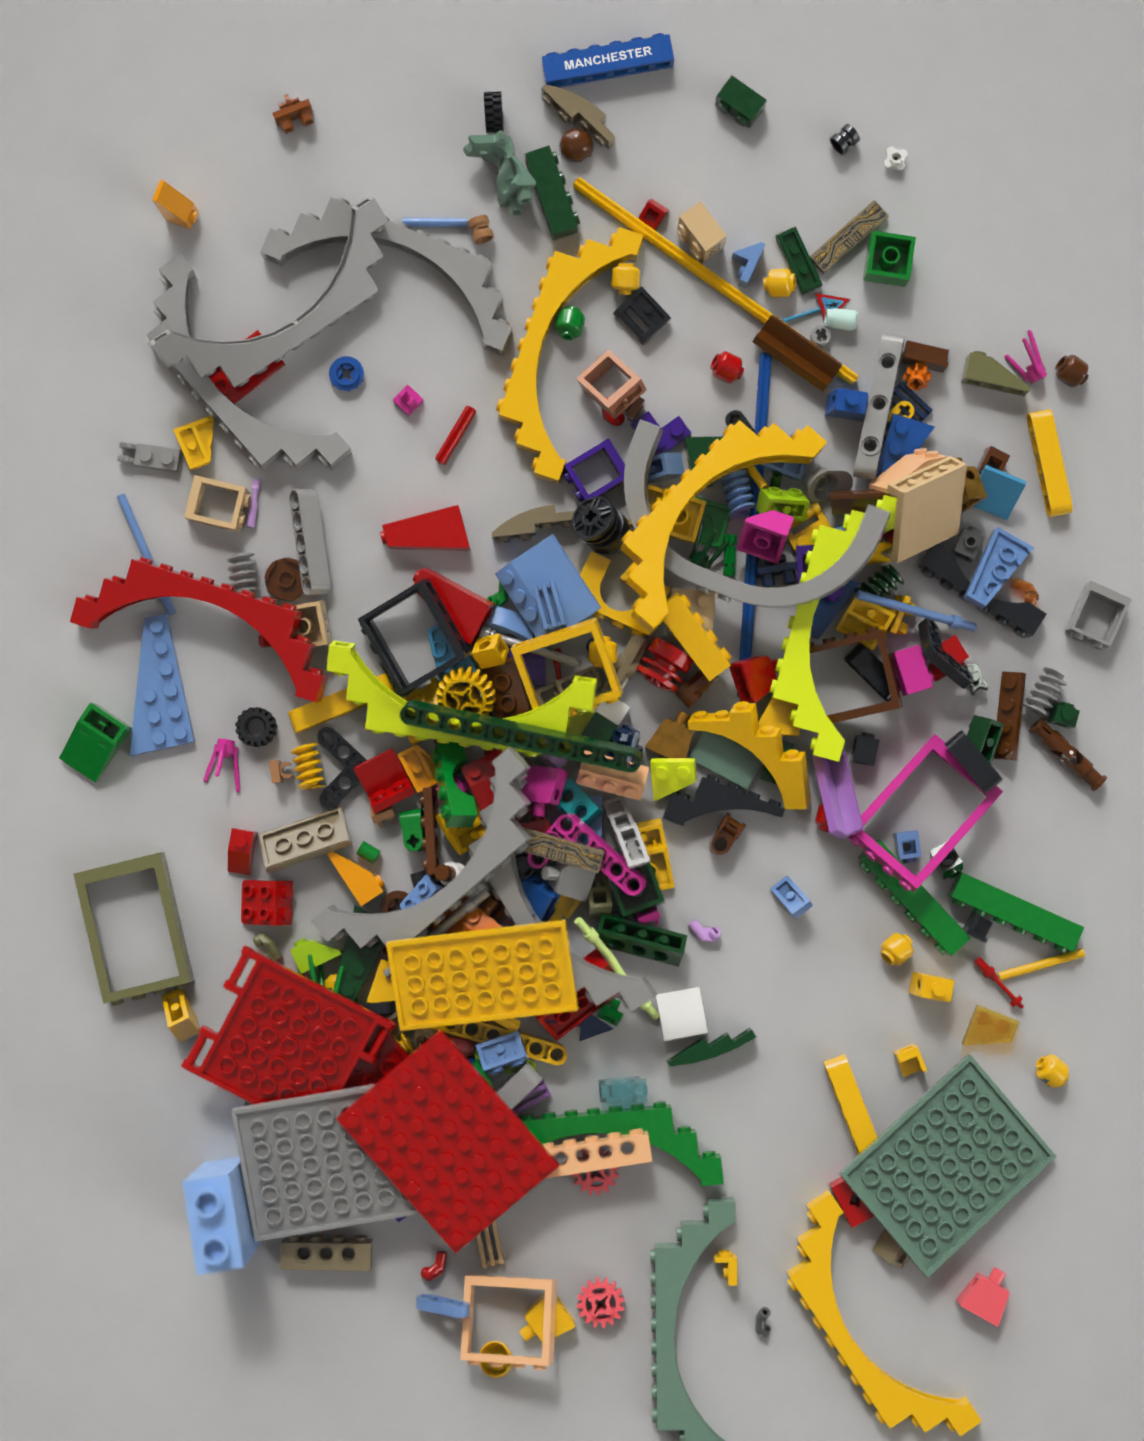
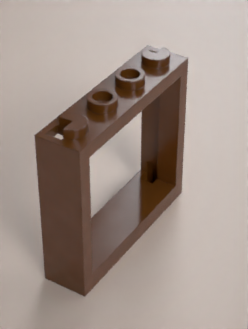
[809,626,903,723]

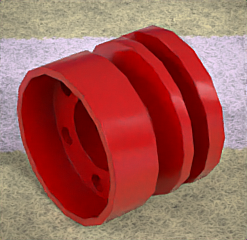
[636,637,694,693]

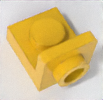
[714,1250,737,1286]

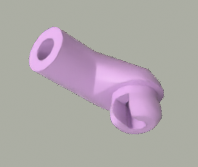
[688,919,721,942]

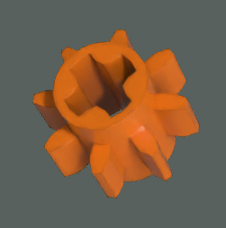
[903,363,931,390]

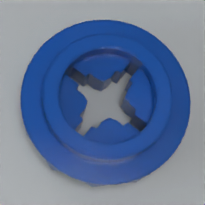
[329,356,364,391]

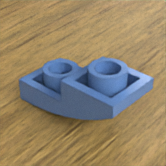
[487,606,534,641]

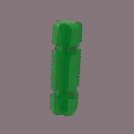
[723,534,736,577]

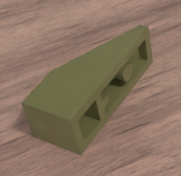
[961,351,1030,396]
[586,849,612,919]

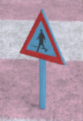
[782,293,850,323]

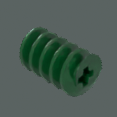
[854,564,904,597]

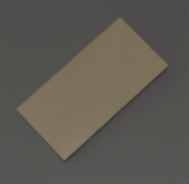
[258,806,352,873]

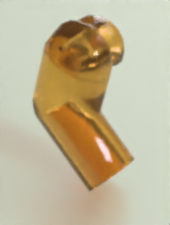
[1011,577,1039,605]

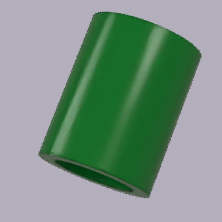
[356,841,381,864]

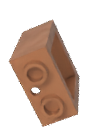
[576,349,647,419]

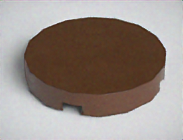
[264,557,304,601]

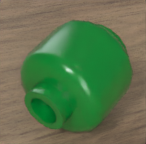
[555,306,585,340]

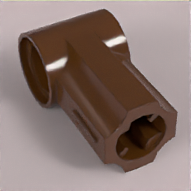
[674,670,719,708]

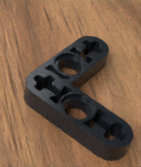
[918,618,974,689]
[317,727,367,809]

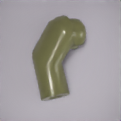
[253,932,282,961]

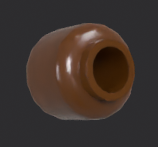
[1055,354,1089,387]

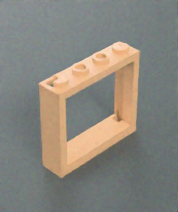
[460,1274,557,1370]

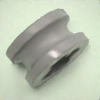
[810,325,831,347]

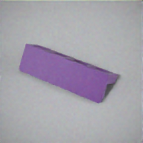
[812,750,864,839]

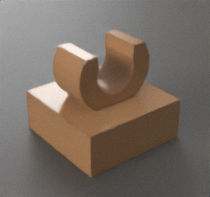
[269,760,293,784]
[370,805,395,828]

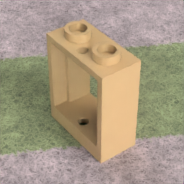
[184,475,251,533]

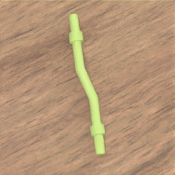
[574,917,659,1020]

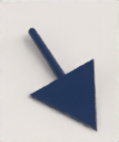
[546,1014,613,1042]

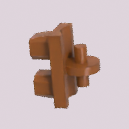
[272,94,314,134]

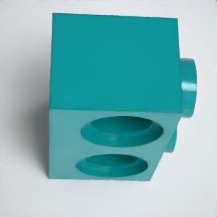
[556,777,604,826]

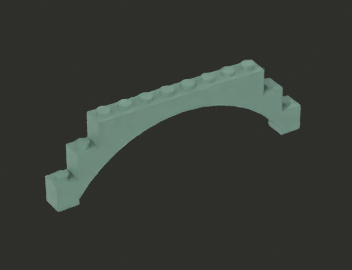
[650,1197,736,1441]

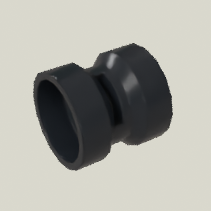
[830,124,860,155]
[515,853,534,878]

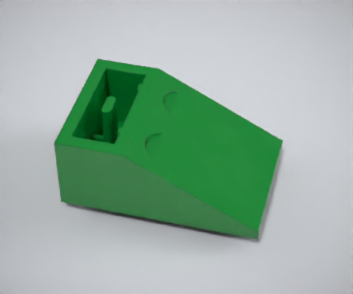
[59,702,132,783]

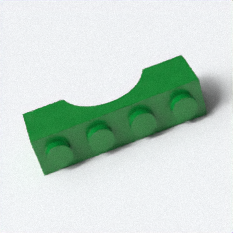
[431,742,477,828]

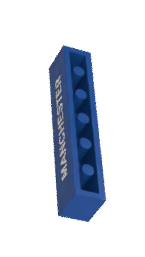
[542,33,674,88]

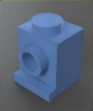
[893,830,922,863]

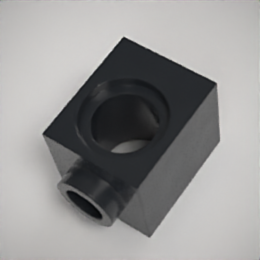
[850,732,880,766]

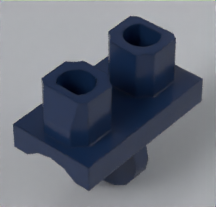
[757,555,797,588]
[607,724,644,762]

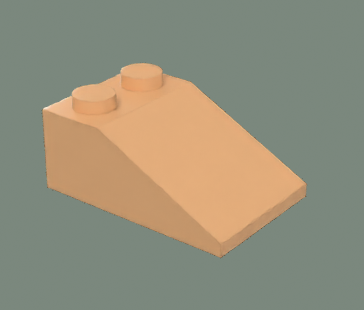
[869,448,947,494]

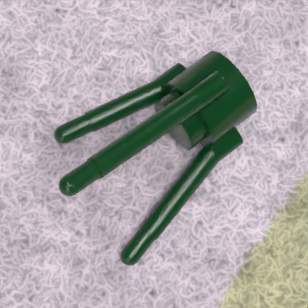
[689,521,729,569]

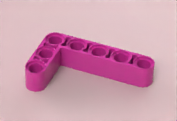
[527,813,647,896]

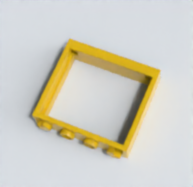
[511,617,623,717]

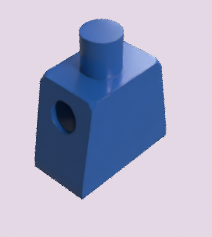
[824,388,869,422]
[520,874,561,922]

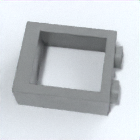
[1065,581,1132,650]

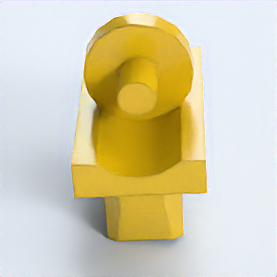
[882,595,917,635]

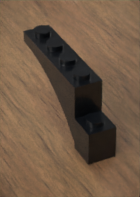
[662,775,785,826]

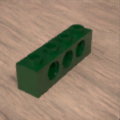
[596,913,688,967]

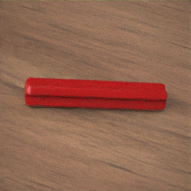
[435,405,476,465]

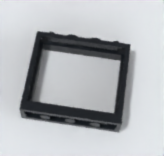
[358,578,472,696]

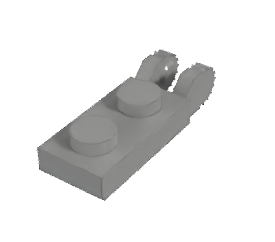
[117,442,181,472]

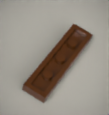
[993,671,1026,761]
[420,787,441,879]

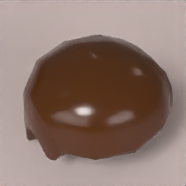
[559,128,594,162]

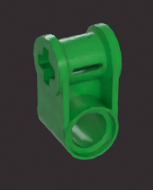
[399,808,425,851]

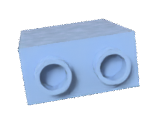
[182,1156,261,1275]

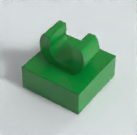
[597,998,624,1026]

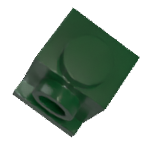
[1048,701,1080,729]

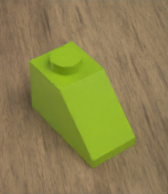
[290,938,343,974]

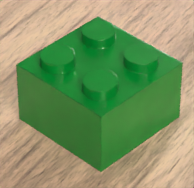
[863,231,916,287]

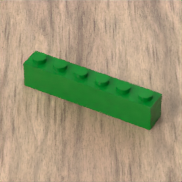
[857,840,971,956]
[948,872,1084,953]

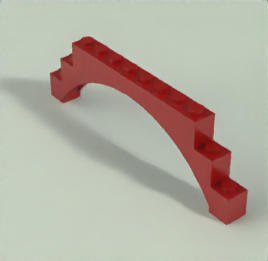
[70,557,329,703]

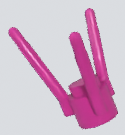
[1005,330,1047,384]
[203,739,240,792]

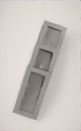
[603,796,650,869]

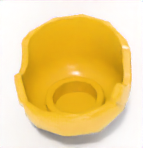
[480,1341,512,1378]

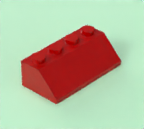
[535,949,620,1041]

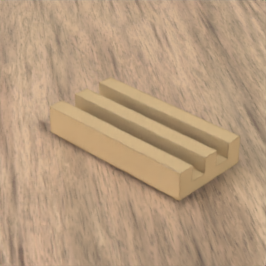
[476,1220,504,1268]

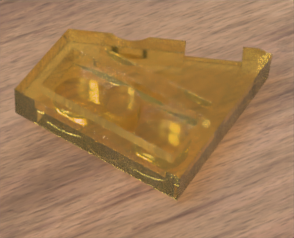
[961,1004,1019,1046]

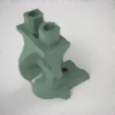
[463,130,536,215]

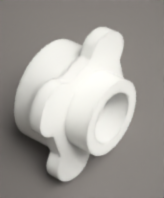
[884,147,908,170]

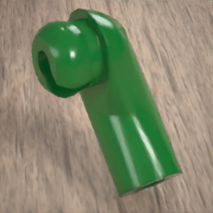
[487,581,509,607]

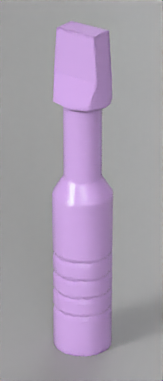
[246,479,261,528]

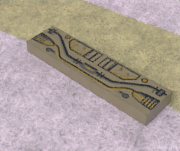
[810,200,889,274]
[523,827,605,873]

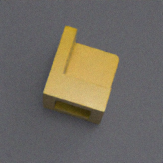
[893,1044,927,1077]

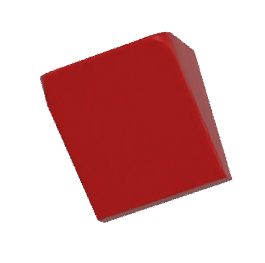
[638,199,669,231]

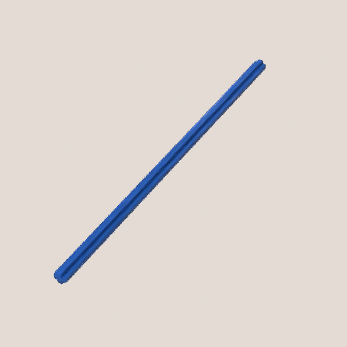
[737,353,772,697]

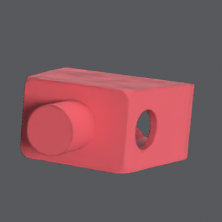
[956,1267,1010,1327]

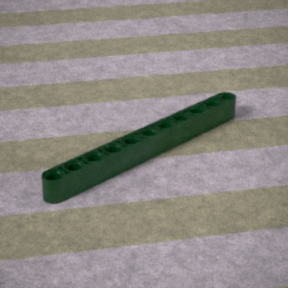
[400,700,642,772]

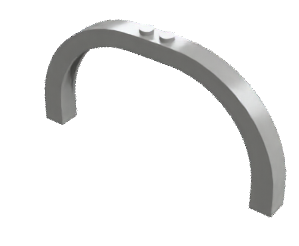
[624,419,891,608]

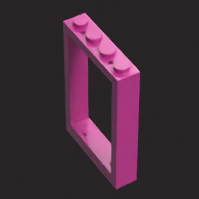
[847,734,1003,893]

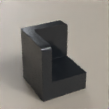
[963,912,993,943]

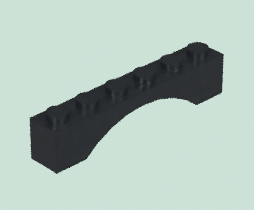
[918,544,1047,638]

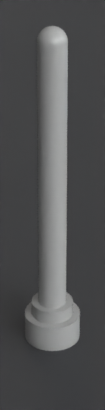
[479,625,581,667]

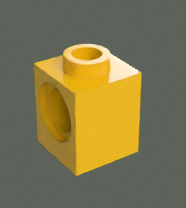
[472,633,509,669]

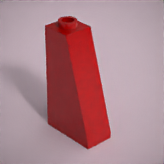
[380,505,471,551]
[413,567,495,645]

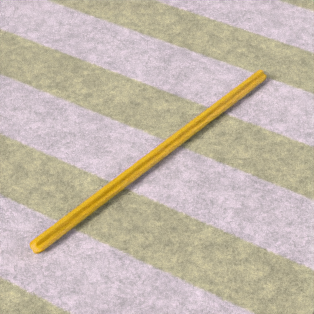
[573,177,859,386]

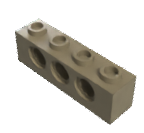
[280,1235,373,1271]

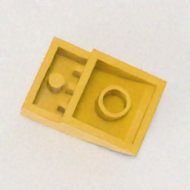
[629,484,707,544]
[636,818,675,890]

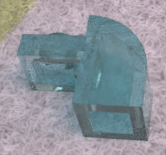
[598,1076,648,1104]

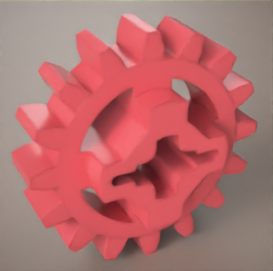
[571,1147,619,1196]
[577,1277,625,1328]

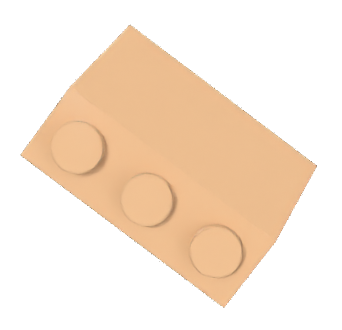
[576,750,649,801]

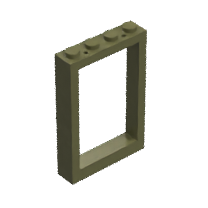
[73,852,194,1006]

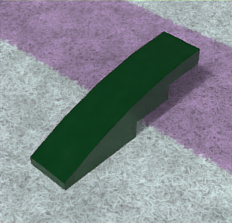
[666,1027,756,1067]

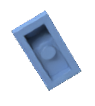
[731,242,765,289]
[770,875,813,919]

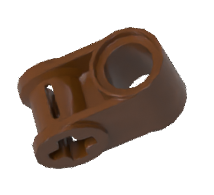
[709,812,746,855]

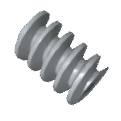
[227,553,259,598]
[1023,667,1067,716]

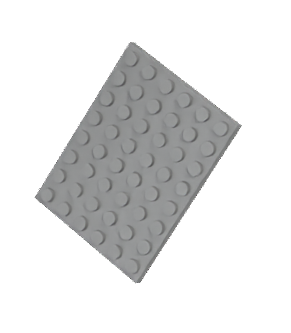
[231,1084,420,1242]

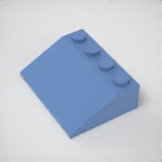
[495,534,601,637]

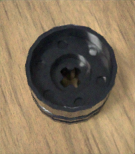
[572,497,630,554]

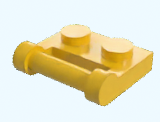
[787,502,832,556]

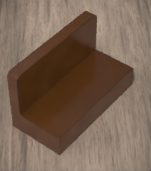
[901,340,949,373]

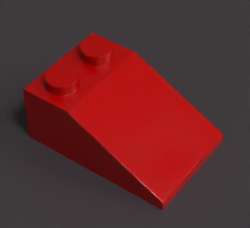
[461,749,531,820]

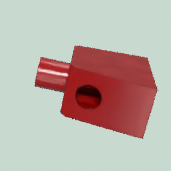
[729,655,778,703]

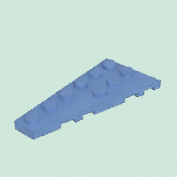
[129,614,195,756]

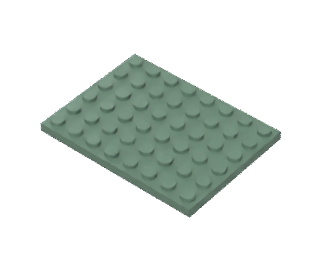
[838,1054,1057,1278]

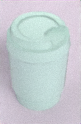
[824,308,858,331]

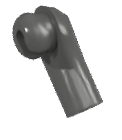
[755,1307,771,1337]

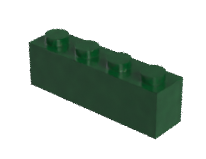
[525,145,580,241]

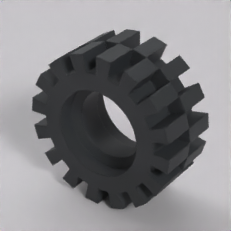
[484,91,504,133]
[235,707,277,747]

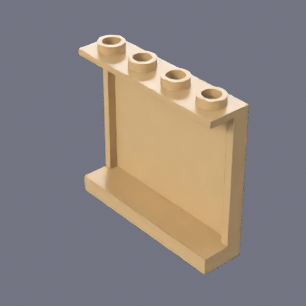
[881,456,967,563]

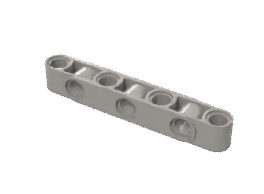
[853,333,905,480]

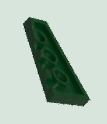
[333,906,384,1002]

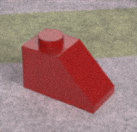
[228,828,258,875]

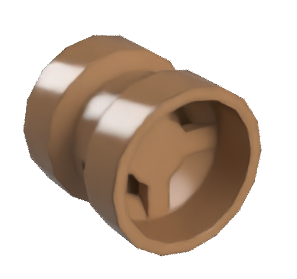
[467,215,494,244]

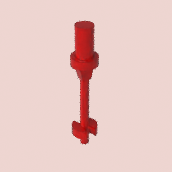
[973,956,1024,1009]

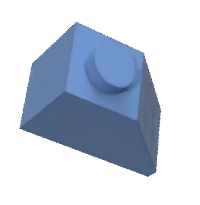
[648,453,684,483]

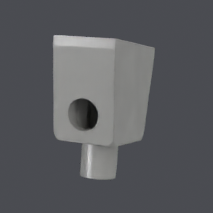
[542,861,596,902]

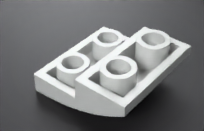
[656,987,708,1042]

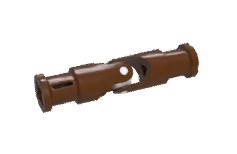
[1029,717,1107,791]

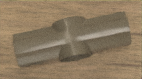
[601,634,650,693]

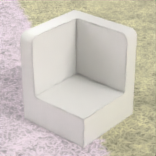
[595,700,630,725]

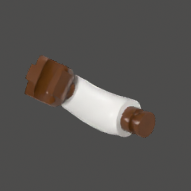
[435,862,506,920]

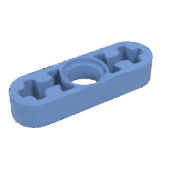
[416,1294,470,1318]

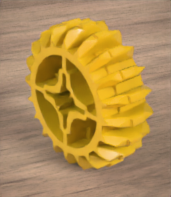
[436,666,496,719]

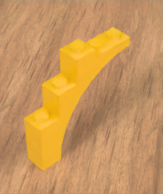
[687,701,811,809]

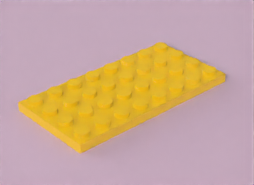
[386,920,579,1031]

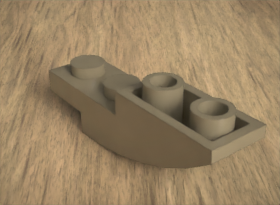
[541,85,615,149]
[492,504,575,543]

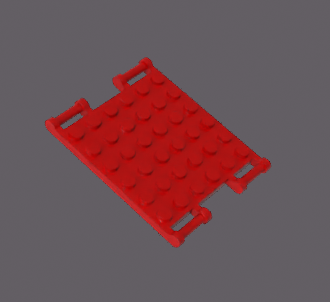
[181,946,397,1104]

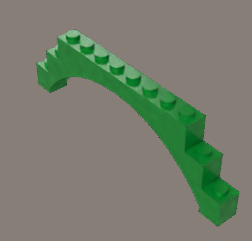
[520,1101,724,1186]

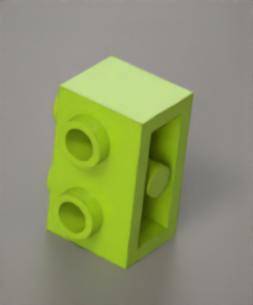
[756,487,810,522]

